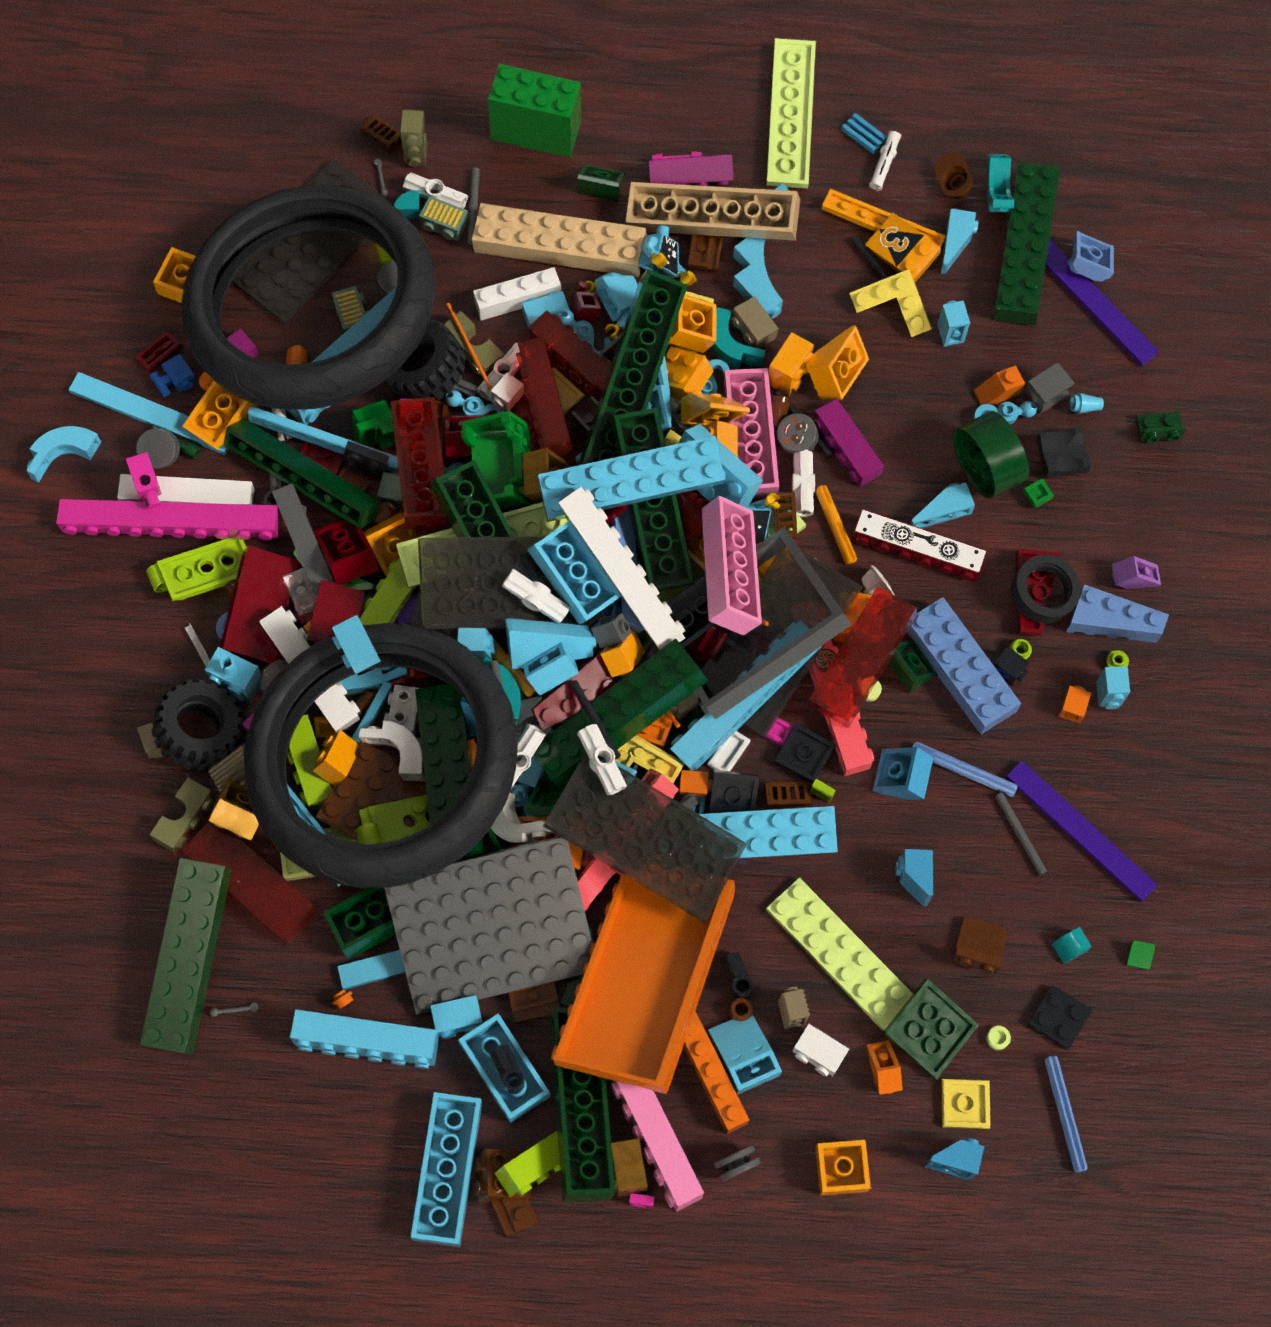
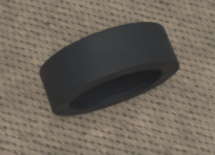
[1011,555,1081,624]

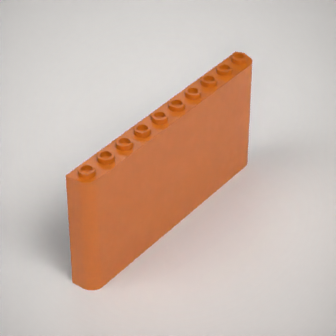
[552,856,735,1094]

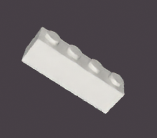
[473,267,561,321]

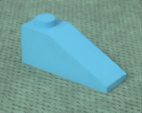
[941,209,978,274]
[910,482,975,528]

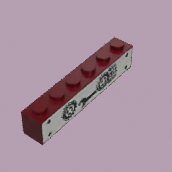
[852,509,987,581]

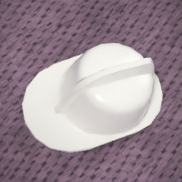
[862,565,894,597]

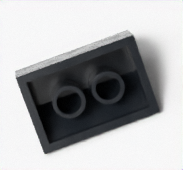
[667,574,715,648]

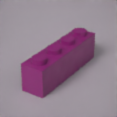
[647,154,733,186]
[813,399,884,487]

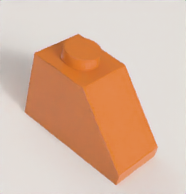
[973,365,1025,405]
[866,1040,903,1095]

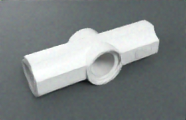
[403,172,468,209]
[477,343,531,402]
[792,450,815,517]
[502,569,570,624]
[511,724,546,789]
[577,724,627,795]

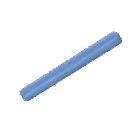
[912,742,1017,797]
[1045,1056,1088,1173]

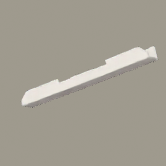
[184,623,210,667]

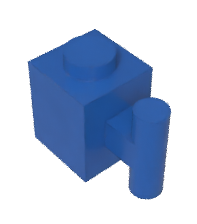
[150,354,196,397]

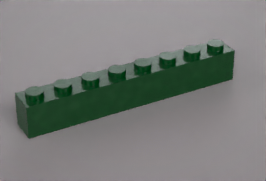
[223,418,380,529]

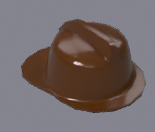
[935,152,972,198]

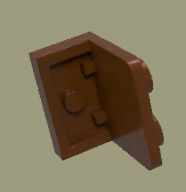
[952,917,1008,974]
[473,1149,532,1204]

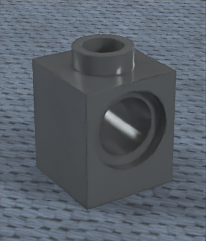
[591,612,632,648]

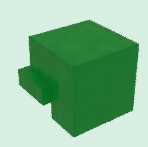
[351,400,399,451]

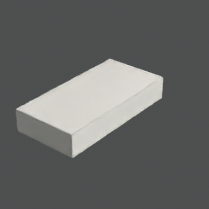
[707,731,751,771]

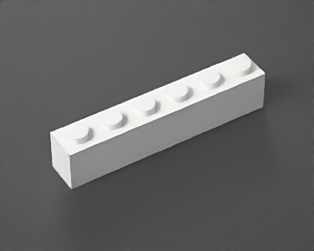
[117,474,255,505]
[259,606,360,733]

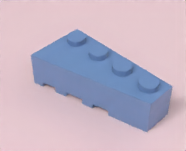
[1066,584,1169,643]

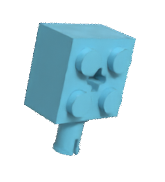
[205,647,263,703]

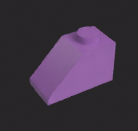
[1112,556,1161,589]

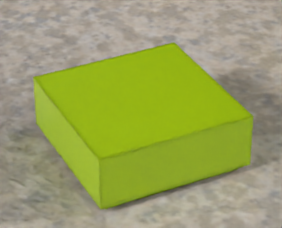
[810,779,836,803]

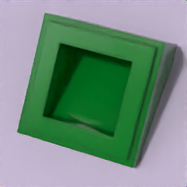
[1126,940,1155,970]

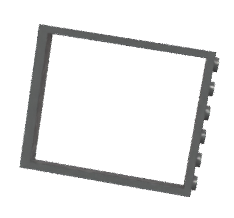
[692,527,852,720]

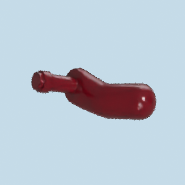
[391,676,419,688]

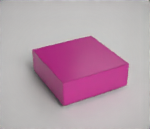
[764,716,794,747]
[629,1193,654,1209]

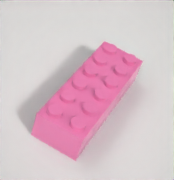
[724,368,779,499]
[702,496,762,636]
[611,1080,704,1212]

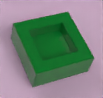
[1023,478,1054,509]

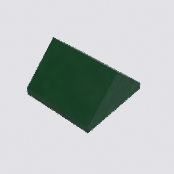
[578,164,625,202]
[884,639,938,693]

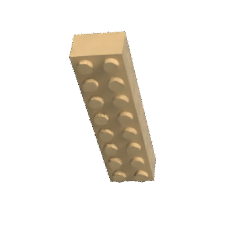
[626,182,800,240]
[472,203,646,277]

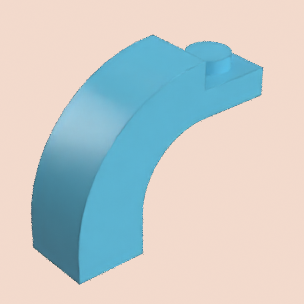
[27,426,101,483]

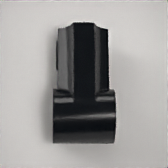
[720,952,753,999]
[489,1044,525,1095]

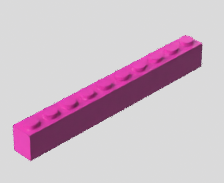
[56,499,281,540]

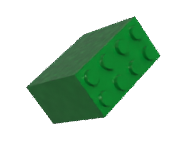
[488,64,581,158]

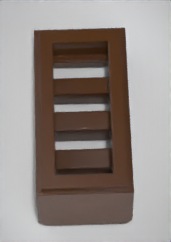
[360,114,402,154]
[773,492,797,539]
[764,782,812,809]

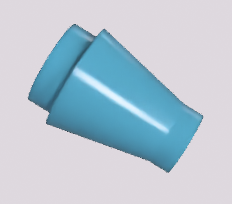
[1070,393,1104,414]

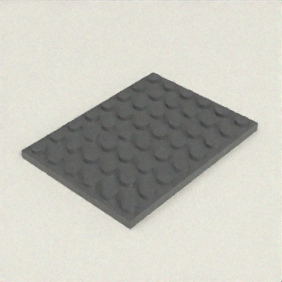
[384,835,592,1015]

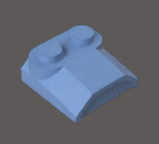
[1068,231,1114,282]

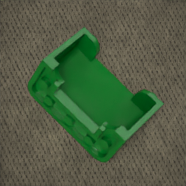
[461,411,533,507]

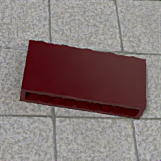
[219,545,300,669]

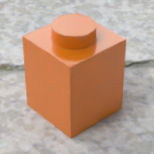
[1058,686,1091,724]
[679,770,712,800]

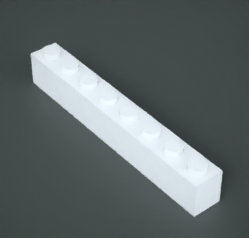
[558,487,685,650]

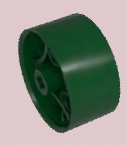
[953,411,1029,499]

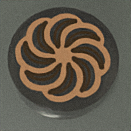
[815,649,837,672]

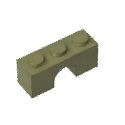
[401,110,428,167]
[444,311,504,376]
[150,777,214,854]

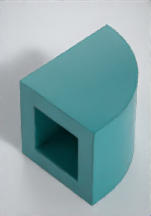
[394,190,420,220]
[1052,927,1092,964]

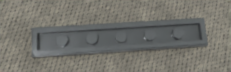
[272,483,334,596]

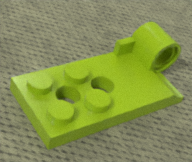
[146,537,246,601]
[355,795,430,844]

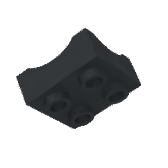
[1036,426,1091,479]

